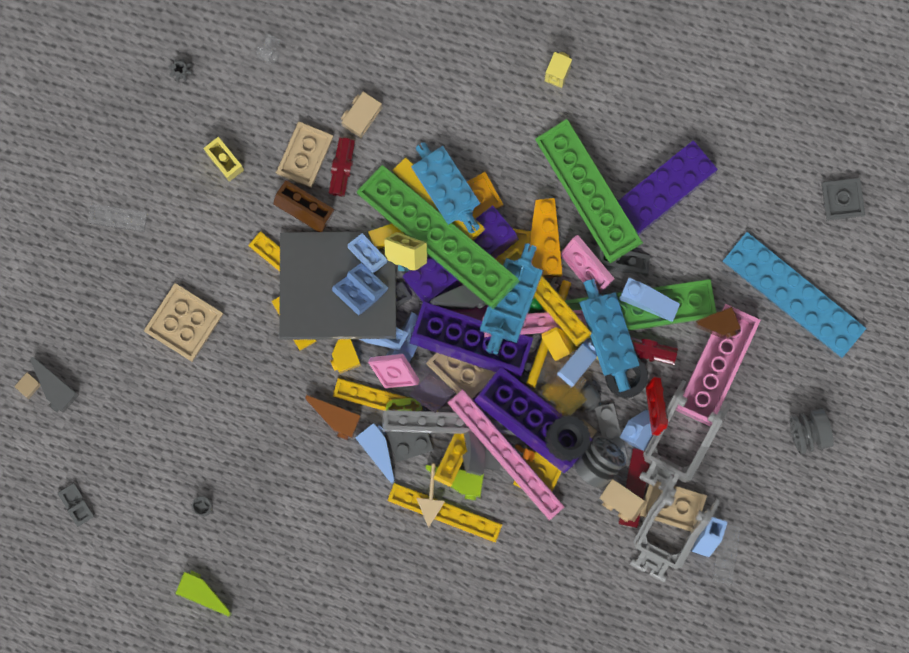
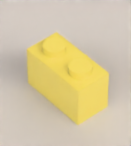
[545,52,572,88]
[203,137,244,182]
[384,232,427,270]

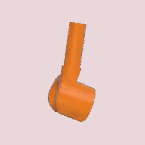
[515,444,535,462]

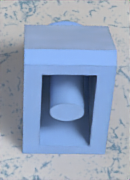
[620,410,653,451]

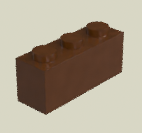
[273,180,335,232]

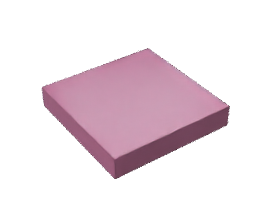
[368,354,420,388]

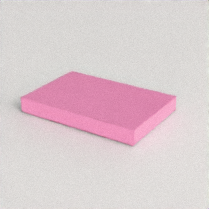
[560,235,614,295]

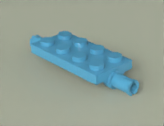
[411,142,481,233]
[480,244,543,354]
[580,279,639,392]

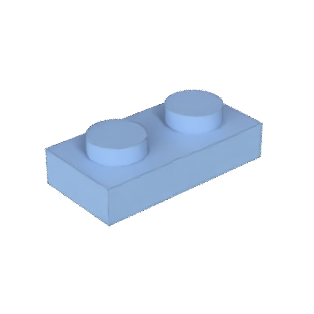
[348,233,387,273]

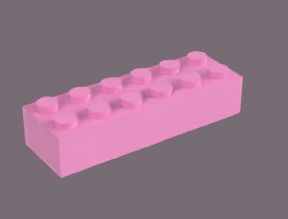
[676,304,761,427]

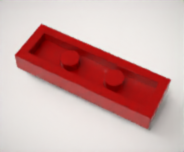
[645,377,668,436]

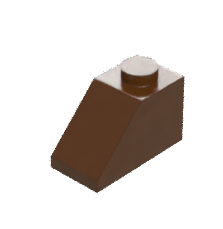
[694,307,741,339]

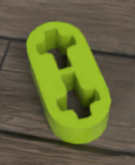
[386,398,422,412]

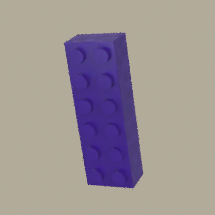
[618,140,718,235]
[402,205,519,303]
[409,302,533,380]
[473,367,592,473]

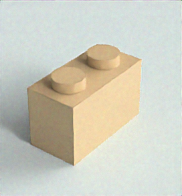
[341,92,383,138]
[599,479,647,522]

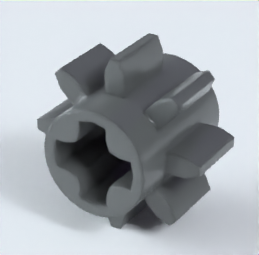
[169,58,192,82]

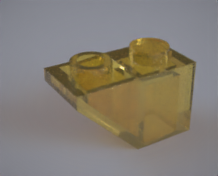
[541,384,587,416]

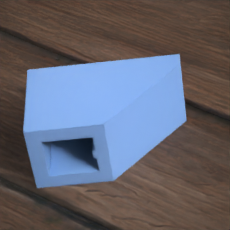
[691,517,727,557]

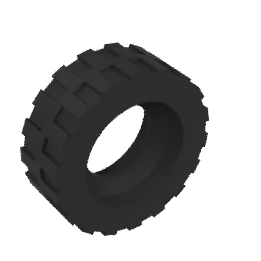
[605,358,648,398]
[545,416,591,461]

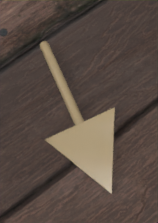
[417,463,445,528]

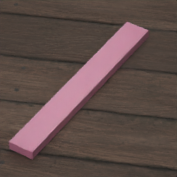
[447,389,564,520]

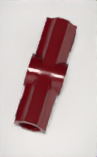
[329,138,355,197]
[630,337,678,365]

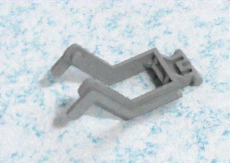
[639,380,731,496]
[629,474,720,582]

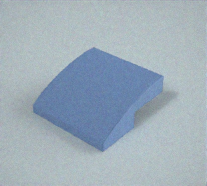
[332,263,388,315]

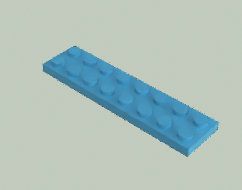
[722,232,867,358]

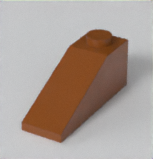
[305,395,361,440]

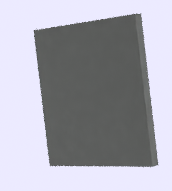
[279,232,396,340]

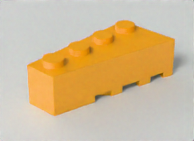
[529,198,562,278]

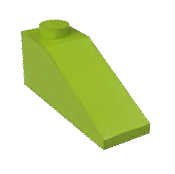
[426,465,484,501]
[175,570,232,617]

